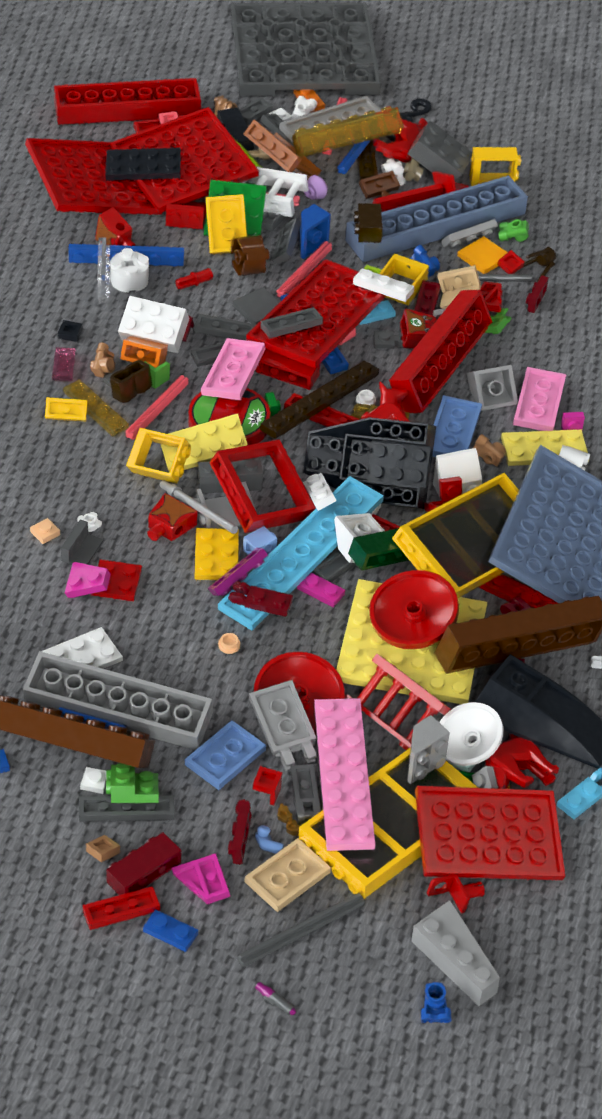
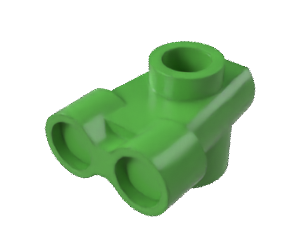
[499,219,529,242]

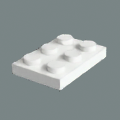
[42,627,123,669]

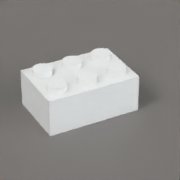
[118,296,189,354]

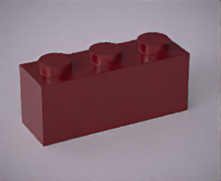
[106,832,181,895]

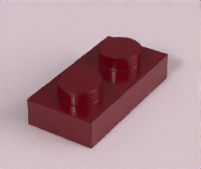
[526,275,549,313]

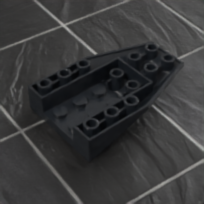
[303,417,436,509]

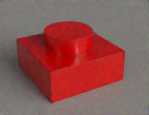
[497,250,525,274]
[439,476,462,502]

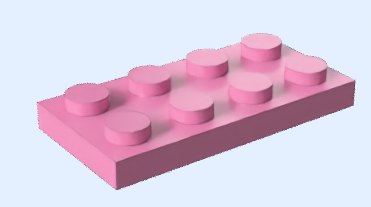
[201,338,265,400]
[513,367,566,431]

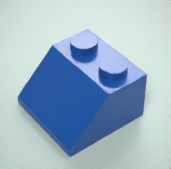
[299,204,331,259]

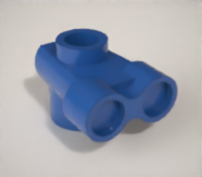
[410,245,440,277]
[421,982,451,1023]

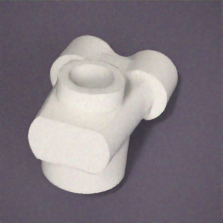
[292,96,317,119]
[381,159,405,186]

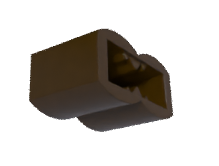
[110,360,153,403]

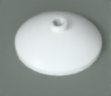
[439,702,503,766]

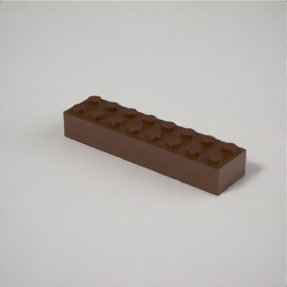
[435,595,602,674]
[0,695,156,768]

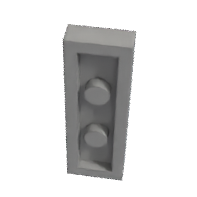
[441,219,498,248]

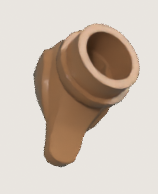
[214,95,237,117]

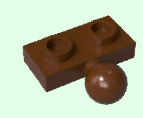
[359,170,400,199]

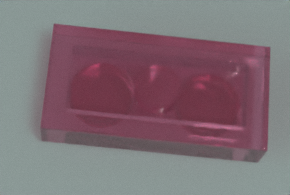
[52,347,76,381]

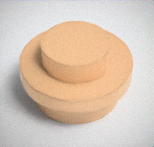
[218,633,240,654]

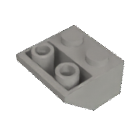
[407,715,450,784]

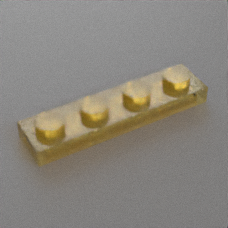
[63,379,129,437]

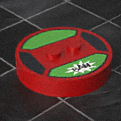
[188,388,270,445]

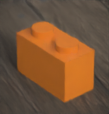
[120,336,168,368]

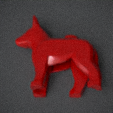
[373,111,428,163]
[361,382,411,422]
[485,732,559,789]

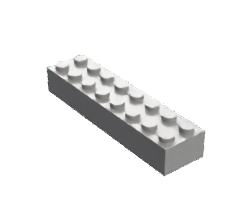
[23,651,213,750]

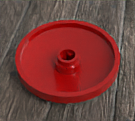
[369,570,459,649]
[254,652,345,735]

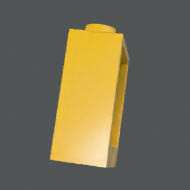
[469,147,521,186]
[379,253,429,306]
[126,428,191,484]

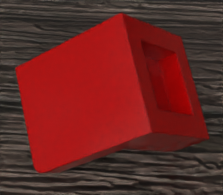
[252,766,282,806]

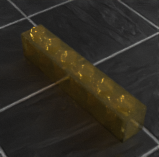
[292,106,404,158]

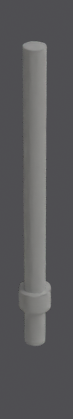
[160,480,238,534]

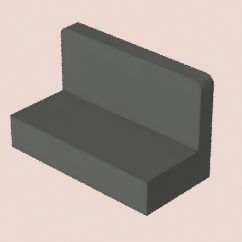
[61,519,103,565]

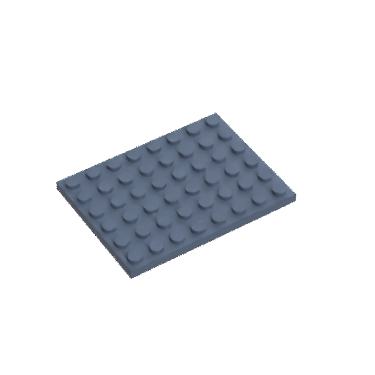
[488,445,602,603]

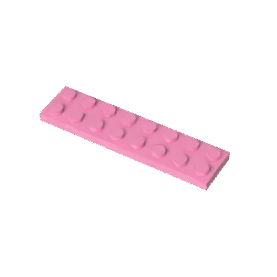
[314,698,375,851]

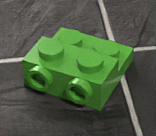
[106,763,159,803]

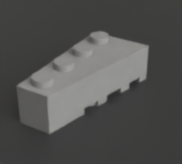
[412,900,500,1006]

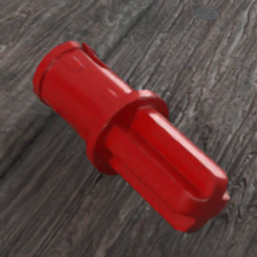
[175,268,213,289]

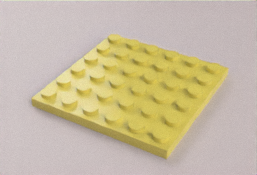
[336,579,487,704]

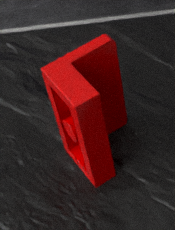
[432,171,469,194]

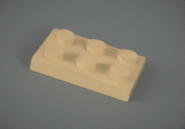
[245,838,331,912]

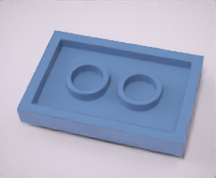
[185,720,266,790]

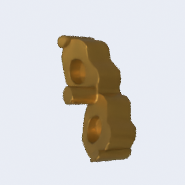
[278,803,300,836]

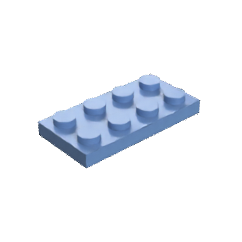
[432,395,482,457]

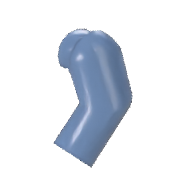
[255,825,284,854]

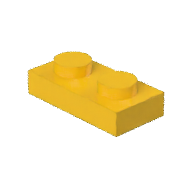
[45,397,88,422]

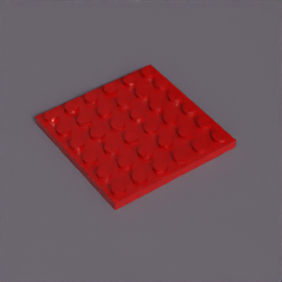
[110,107,259,213]
[25,138,162,215]

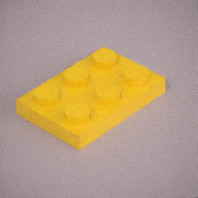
[206,194,247,254]
[195,528,239,580]

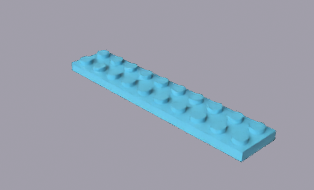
[218,476,384,631]

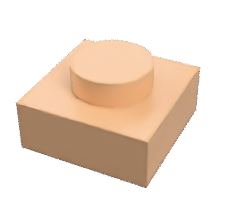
[30,518,60,544]

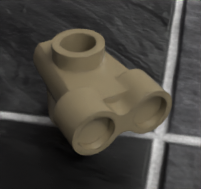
[403,158,424,182]

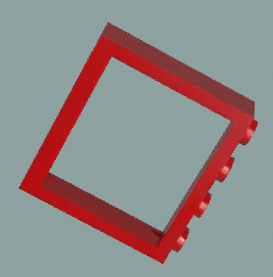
[209,439,316,533]

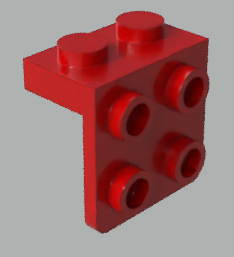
[166,202,207,229]

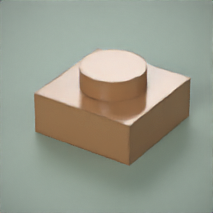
[86,835,120,862]

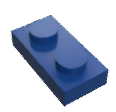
[143,909,198,952]

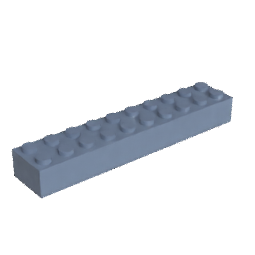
[345,176,528,262]

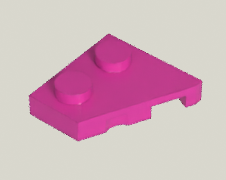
[65,562,111,598]
[172,853,230,904]

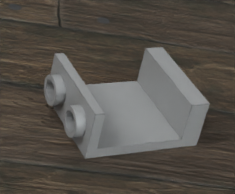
[194,481,256,529]

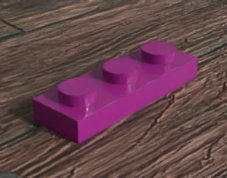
[208,548,268,596]

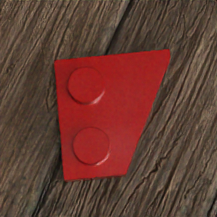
[480,282,503,312]

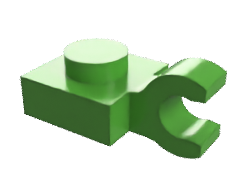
[485,308,511,334]

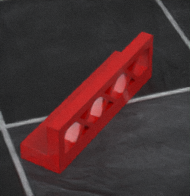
[373,183,443,213]

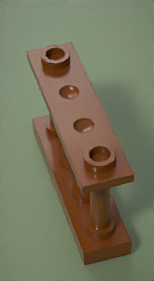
[244,119,322,180]

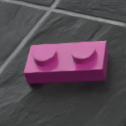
[297,573,345,608]

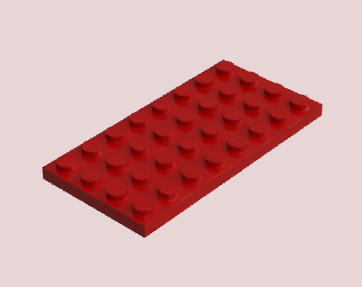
[246,259,386,368]

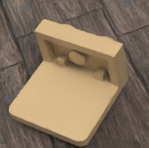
[437,265,481,309]

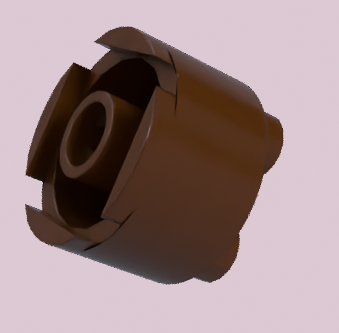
[231,235,269,276]

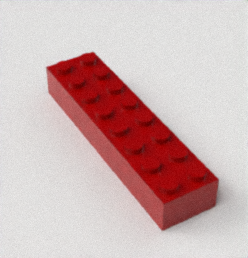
[54,78,201,125]
[389,290,493,413]

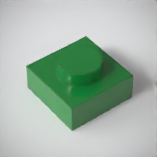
[265,392,281,417]

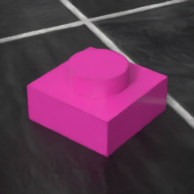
[561,412,585,430]

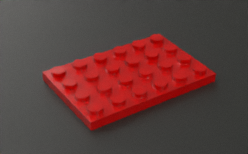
[415,786,565,880]

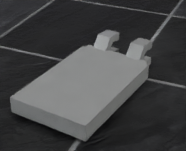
[249,680,317,771]

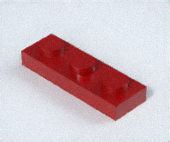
[82,886,160,930]

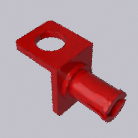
[427,875,485,913]

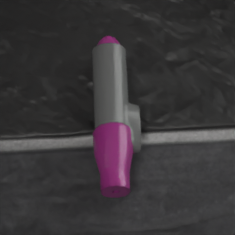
[255,982,296,1015]

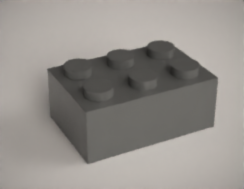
[407,121,472,181]

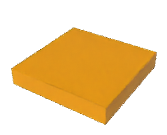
[457,236,508,274]

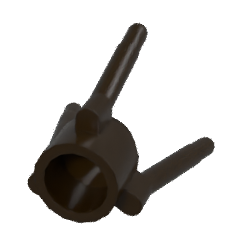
[522,246,556,282]

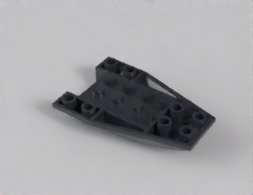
[476,654,602,769]

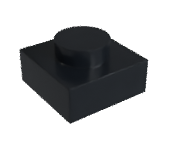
[58,320,83,342]

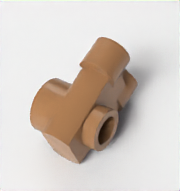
[90,343,115,378]
[473,434,506,467]

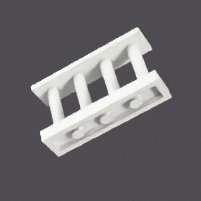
[241,167,309,217]

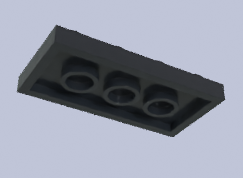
[105,148,181,181]

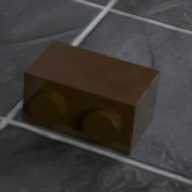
[354,203,383,243]

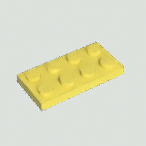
[161,414,248,472]
[501,429,589,466]

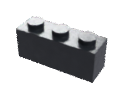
[217,107,254,151]

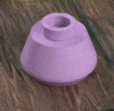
[304,175,327,200]

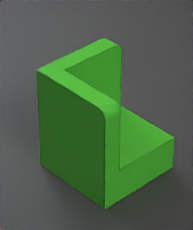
[144,361,170,389]

